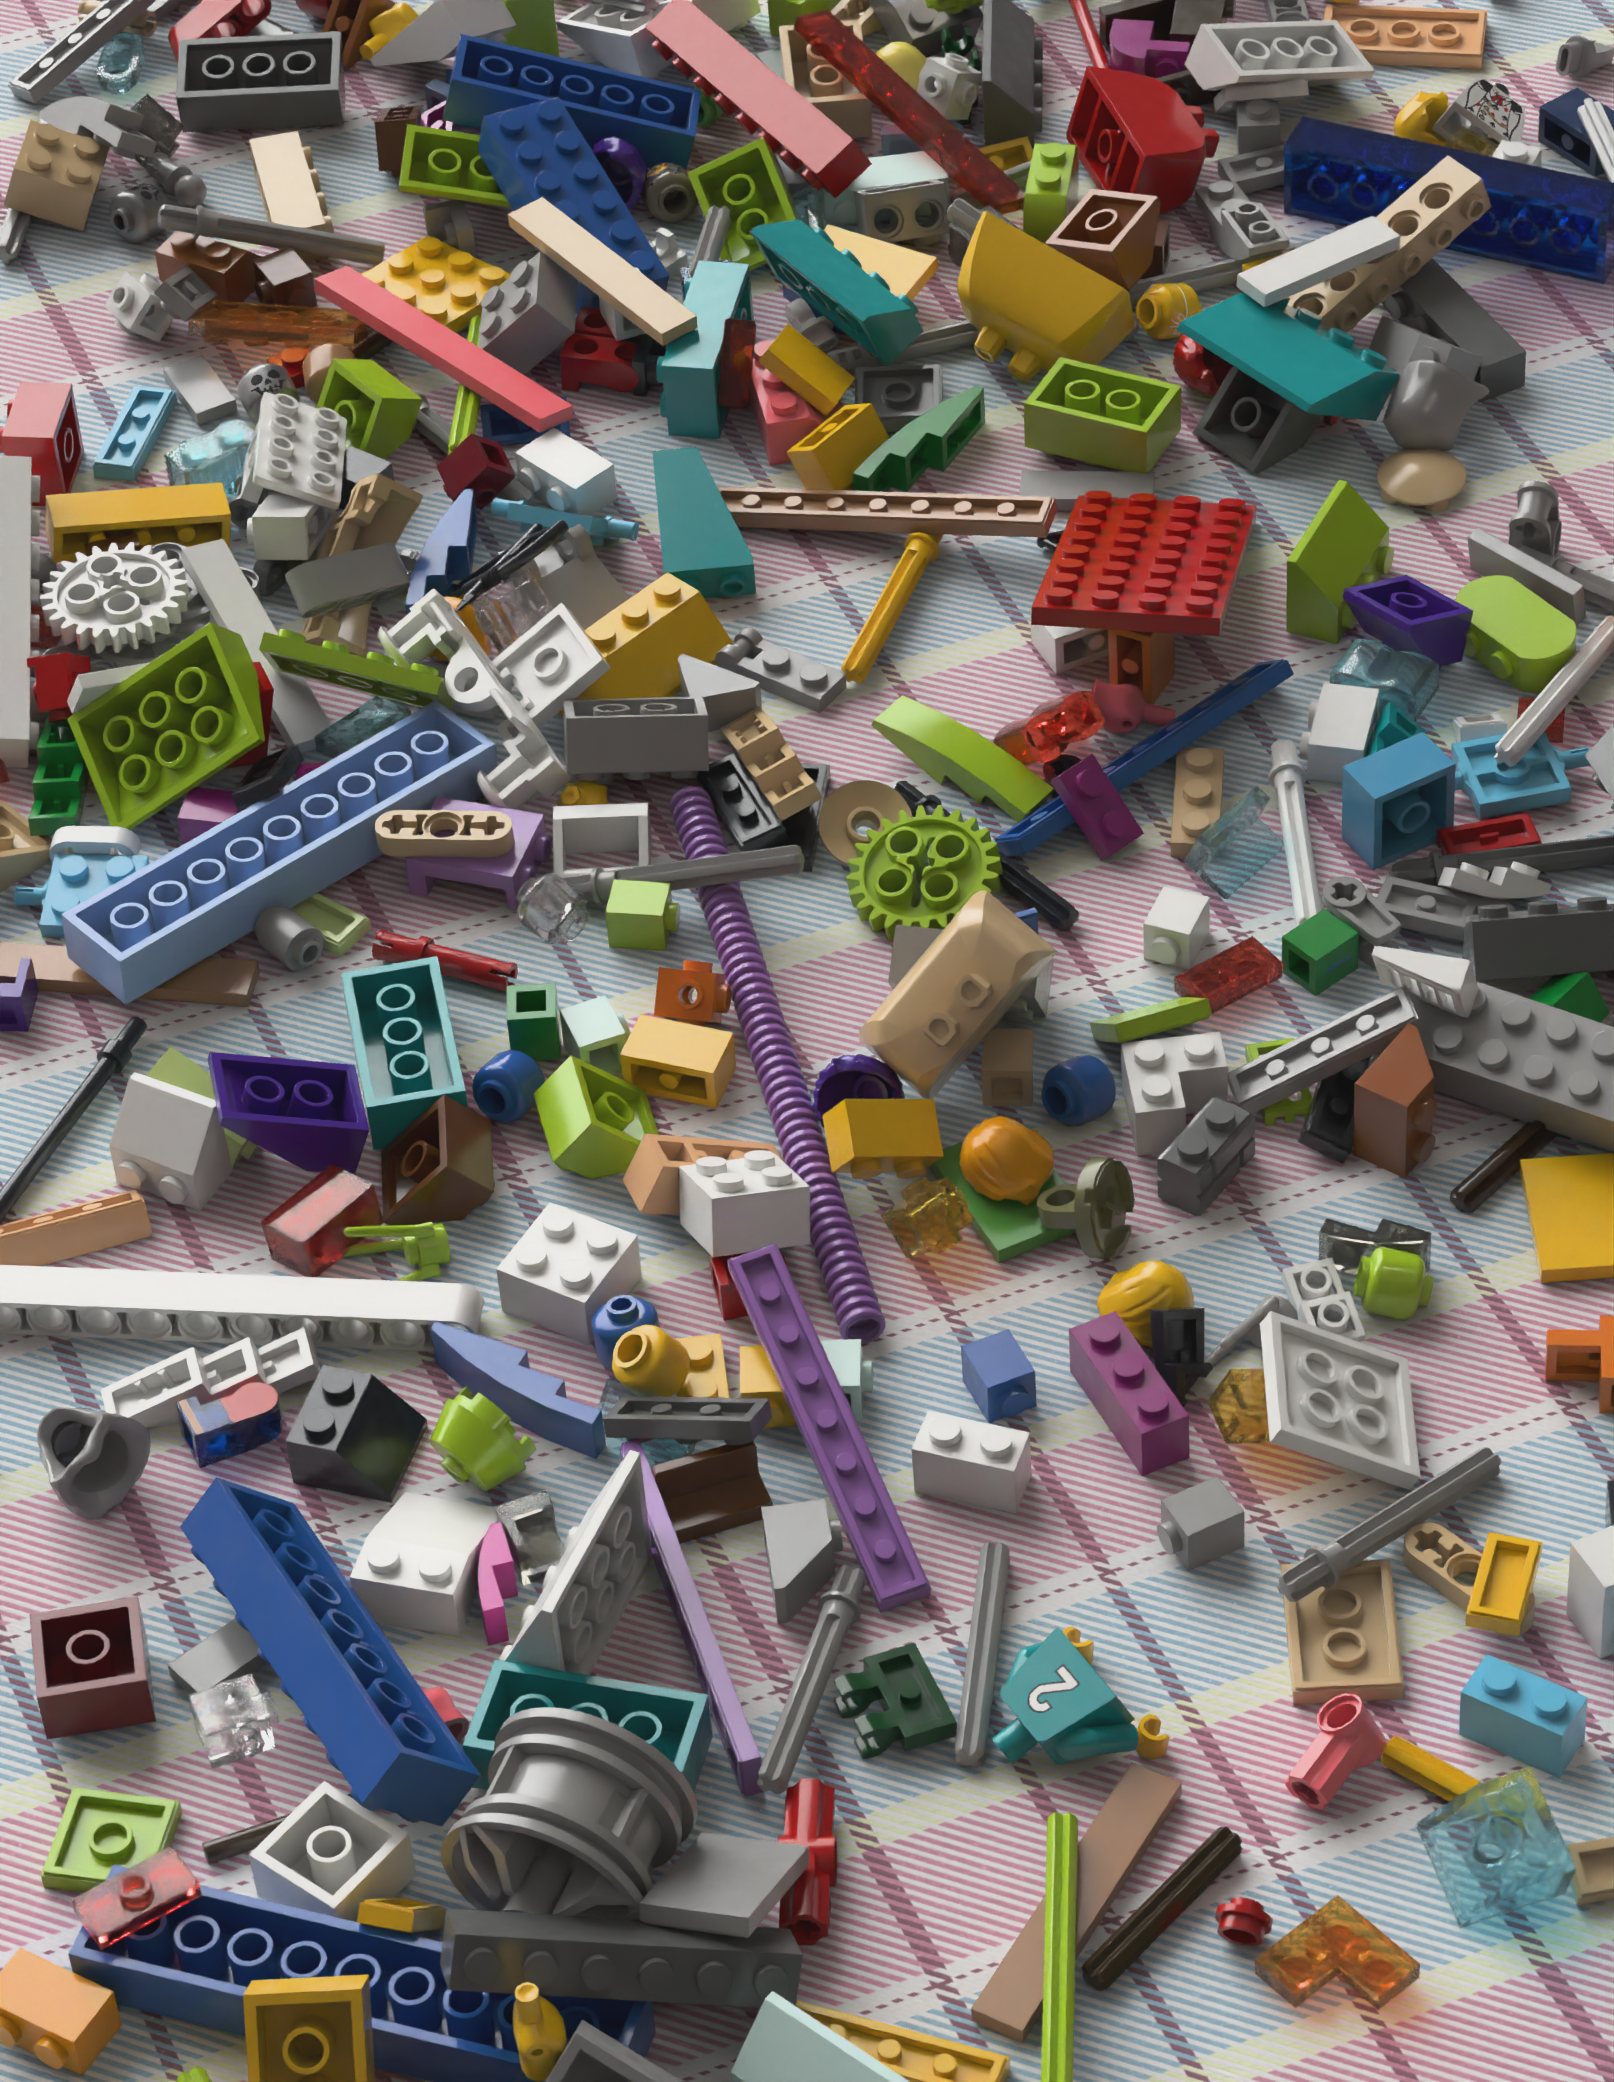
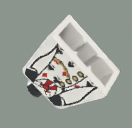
[1432,76,1526,169]

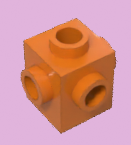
[654,960,731,1027]

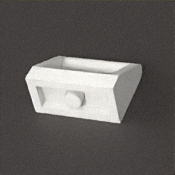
[553,803,652,888]

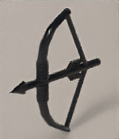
[446,520,569,612]

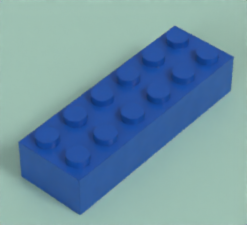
[442,34,701,170]
[478,97,669,314]

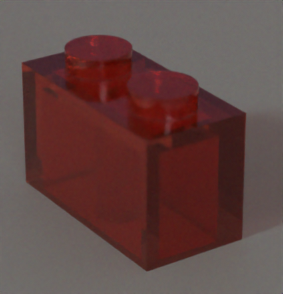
[261,1164,384,1278]

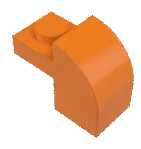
[1545,1315,1614,1413]

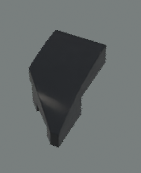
[1150,1307,1213,1408]

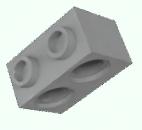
[854,179,951,246]

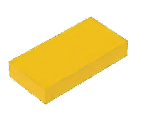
[1465,1532,1543,1637]
[357,1897,446,1933]

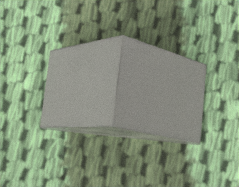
[678,653,762,732]

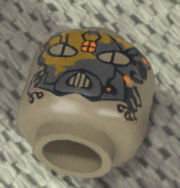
[641,163,698,223]

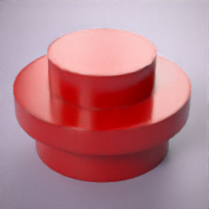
[1215,1897,1273,1946]

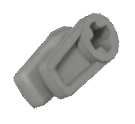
[1322,876,1401,969]

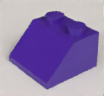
[1343,575,1473,670]

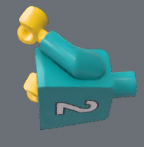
[992,1626,1170,1765]

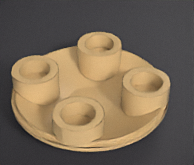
[1377,449,1466,512]

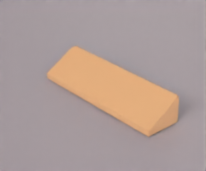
[0,1189,152,1266]

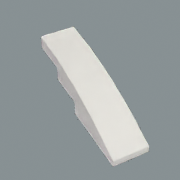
[101,1327,320,1428]

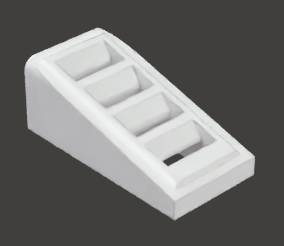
[1372,946,1479,1018]

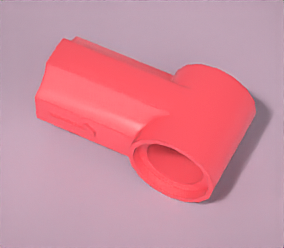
[1285,1694,1386,1811]

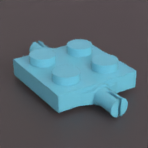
[491,497,639,546]
[1451,731,1591,819]
[14,854,150,938]

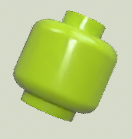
[1354,1247,1434,1320]

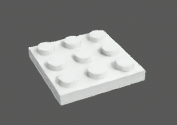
[1260,1311,1421,1490]

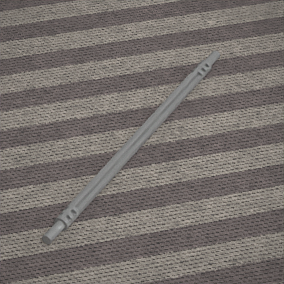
[826,239,1315,374]

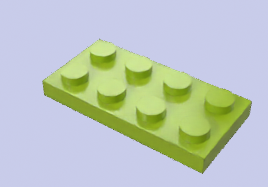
[259,629,454,711]

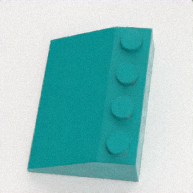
[1177,291,1399,421]

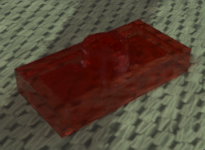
[71,1846,202,1950]

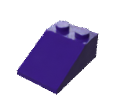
[208,1052,369,1175]

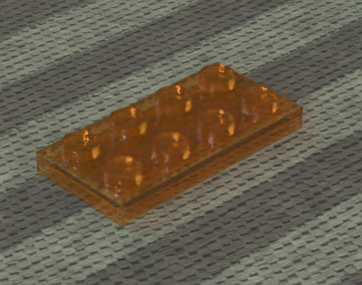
[188,300,375,350]

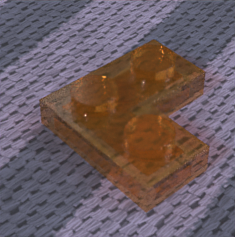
[1255,1895,1420,2010]

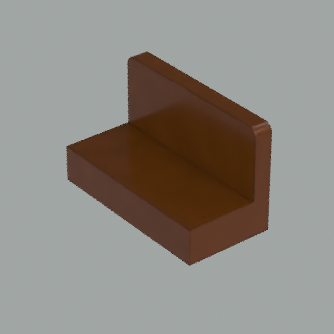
[652,1440,773,1544]

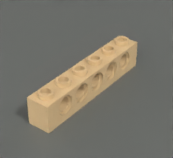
[1288,155,1491,333]

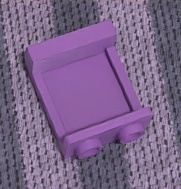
[405,796,552,910]

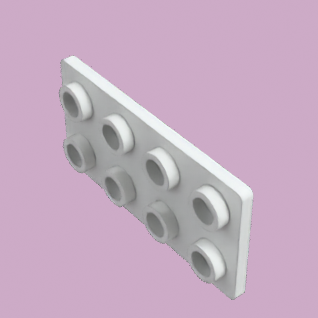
[241,392,347,510]

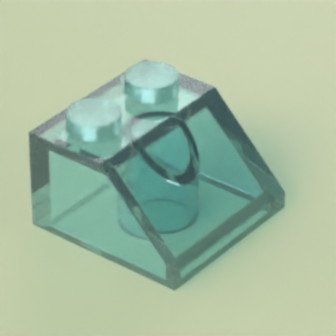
[1416,1766,1576,1929]

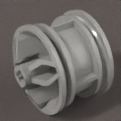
[441,1707,698,1920]

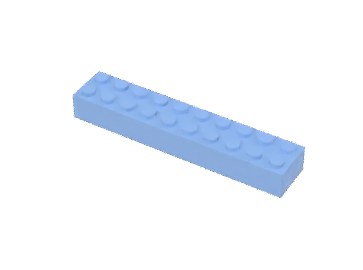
[61,700,497,1005]

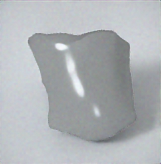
[1383,360,1489,451]
[37,1407,151,1520]

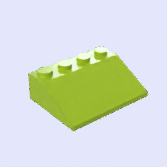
[68,622,265,830]

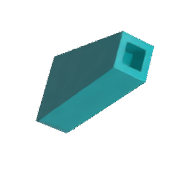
[652,447,756,598]

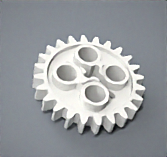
[40,542,190,653]

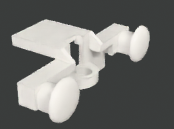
[378,588,611,810]

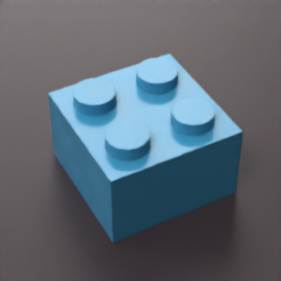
[1342,732,1456,870]

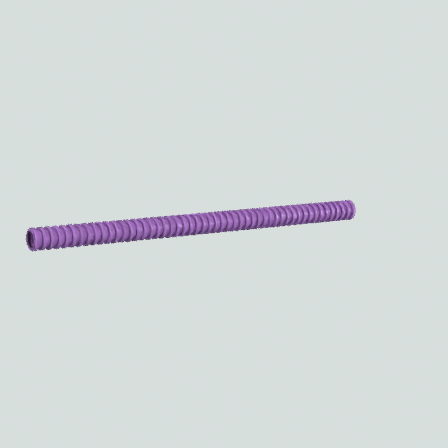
[669,786,886,1344]

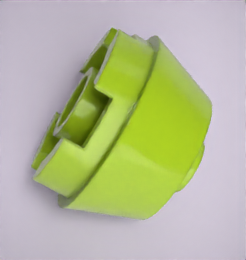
[430,1386,536,1492]

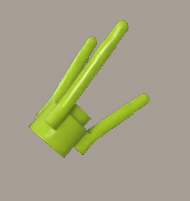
[325,1222,451,1282]

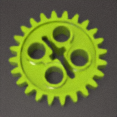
[846,805,1003,941]

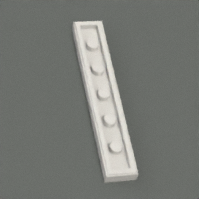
[180,539,336,753]

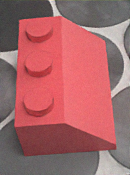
[742,341,843,466]

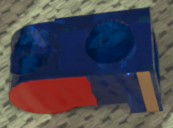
[176,1382,283,1468]

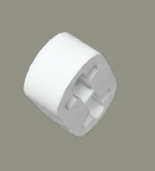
[49,826,141,864]

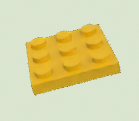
[361,236,511,333]

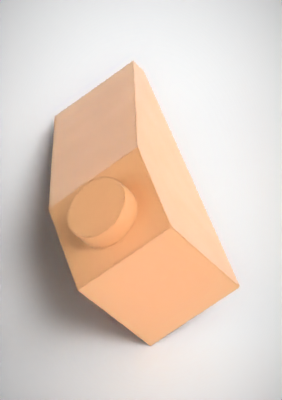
[622,1134,784,1216]

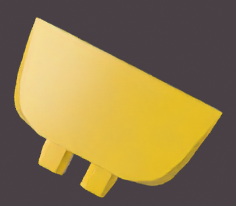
[957,211,1135,383]

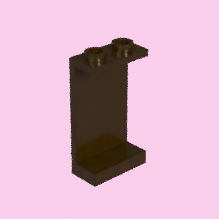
[1099,0,1222,106]

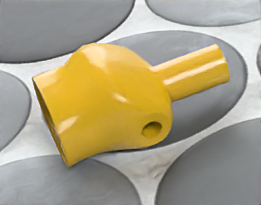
[360,2,418,60]
[513,1982,567,2081]

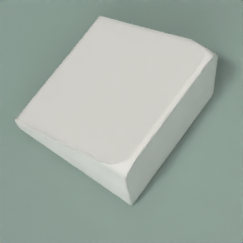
[1452,713,1507,743]

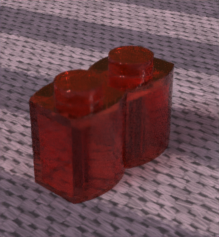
[993,691,1105,767]

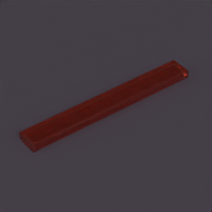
[793,10,1025,216]

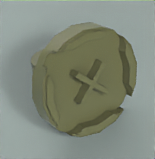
[1036,1157,1135,1259]

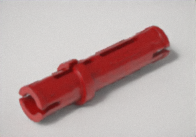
[372,929,518,993]

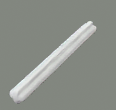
[1494,615,1614,767]

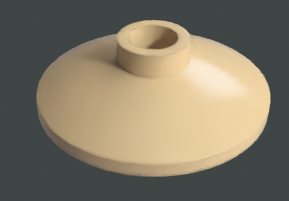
[818,780,912,866]

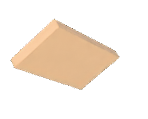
[1324,4,1488,69]

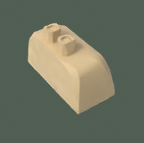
[858,891,1057,1099]

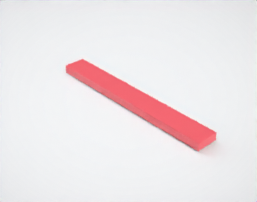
[314,266,573,433]

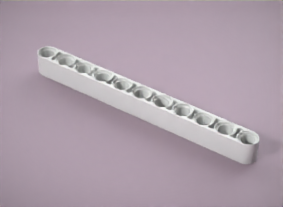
[0,1265,484,1352]

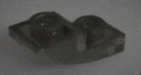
[1319,1218,1431,1275]

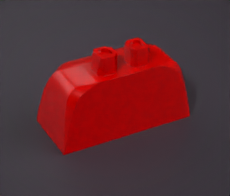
[1067,66,1219,215]

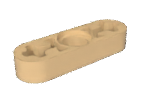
[375,810,514,858]
[1403,1522,1535,1636]

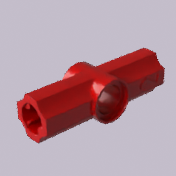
[778,1778,837,1945]

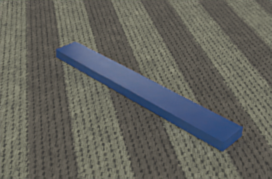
[994,659,1294,856]

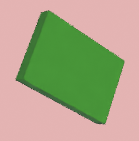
[929,1120,1076,1263]

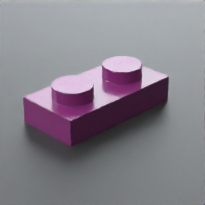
[1050,753,1144,861]

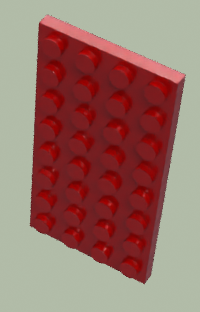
[1031,491,1256,636]

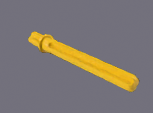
[841,532,944,684]

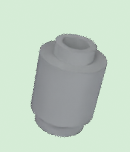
[254,906,324,971]

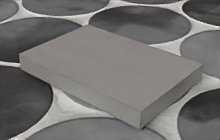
[639,1832,809,1938]

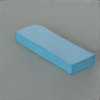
[92,385,177,482]

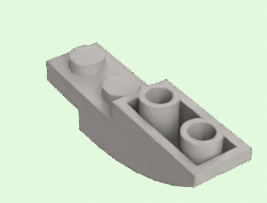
[39,96,157,159]
[1195,180,1290,260]

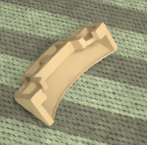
[300,473,423,657]

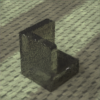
[495,1489,565,1586]

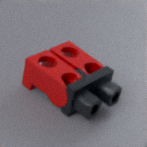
[560,306,666,397]

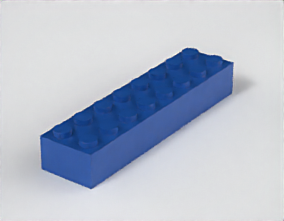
[180,1477,481,1826]

